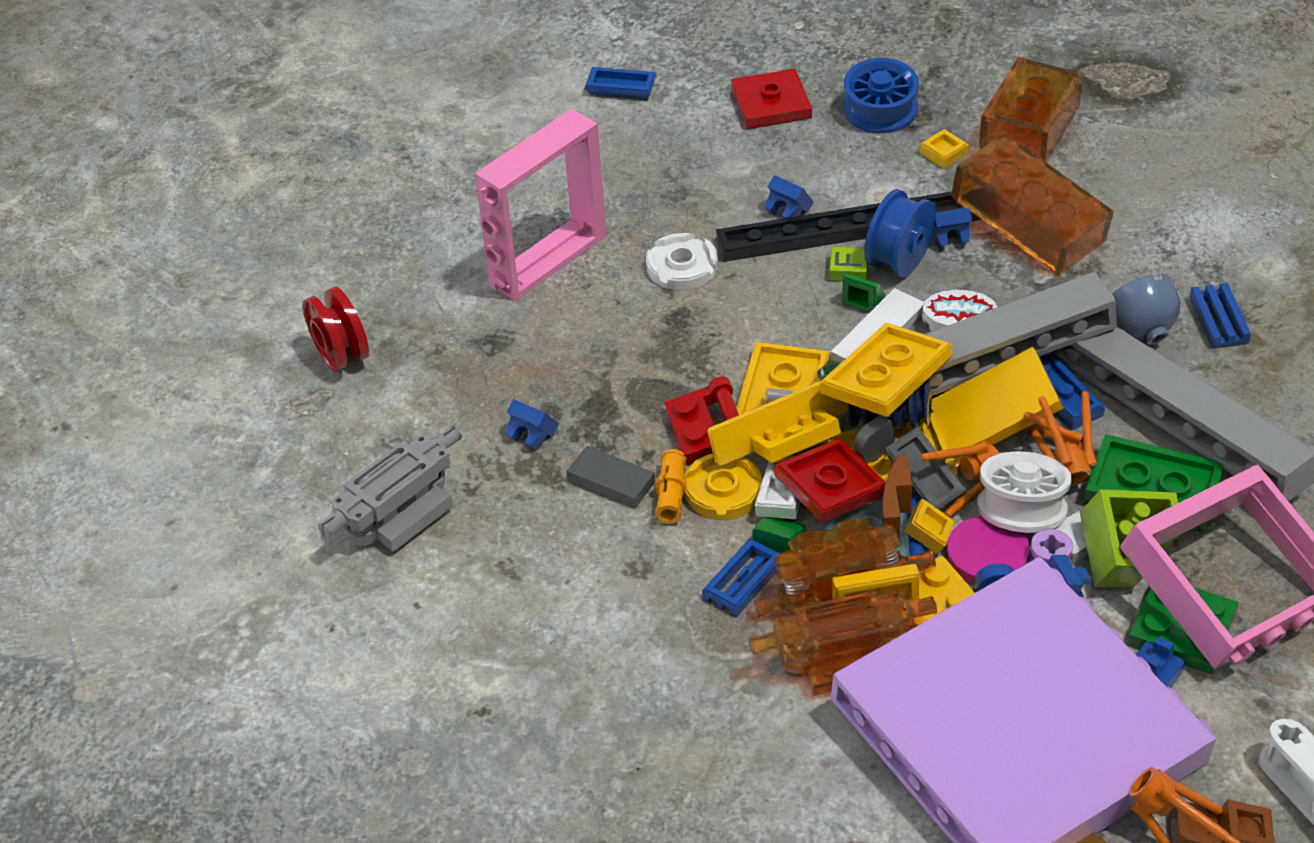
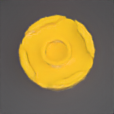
[684,454,762,520]

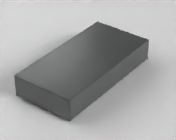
[884,427,966,510]
[566,446,655,508]

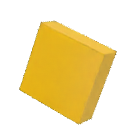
[919,129,969,169]
[904,499,955,554]

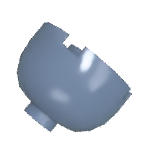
[1112,273,1180,345]

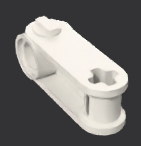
[1258,719,1314,825]

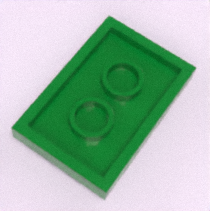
[1084,434,1224,531]

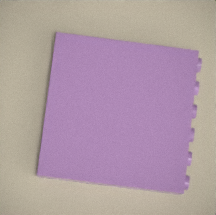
[831,556,1216,843]

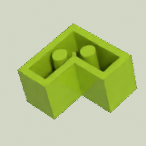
[1080,489,1179,588]

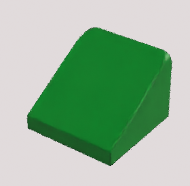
[842,273,886,313]
[752,517,806,558]

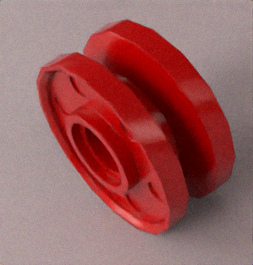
[302,286,369,372]

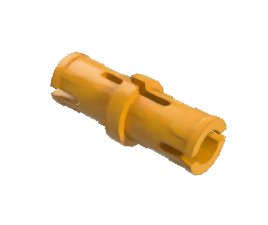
[655,449,687,524]

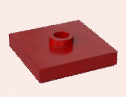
[731,68,812,129]
[774,438,886,523]

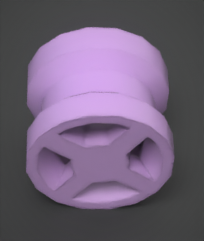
[1029,529,1073,563]

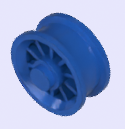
[844,58,919,134]
[864,189,936,278]

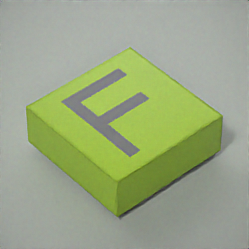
[830,246,867,281]

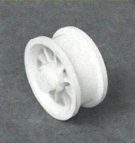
[977,451,1071,533]

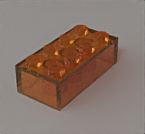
[951,133,1114,276]

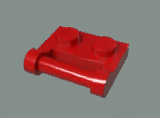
[664,376,739,466]

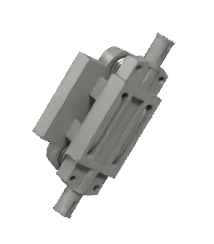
[318,425,462,552]

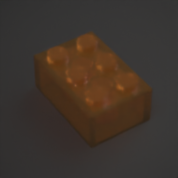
[979,57,1083,166]

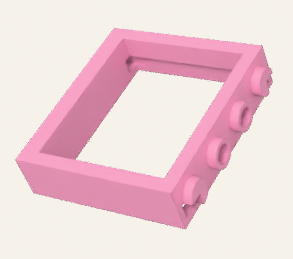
[475,109,607,301]
[1119,464,1314,669]

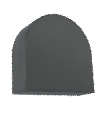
[854,415,895,462]

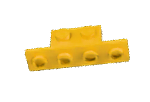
[707,380,848,465]

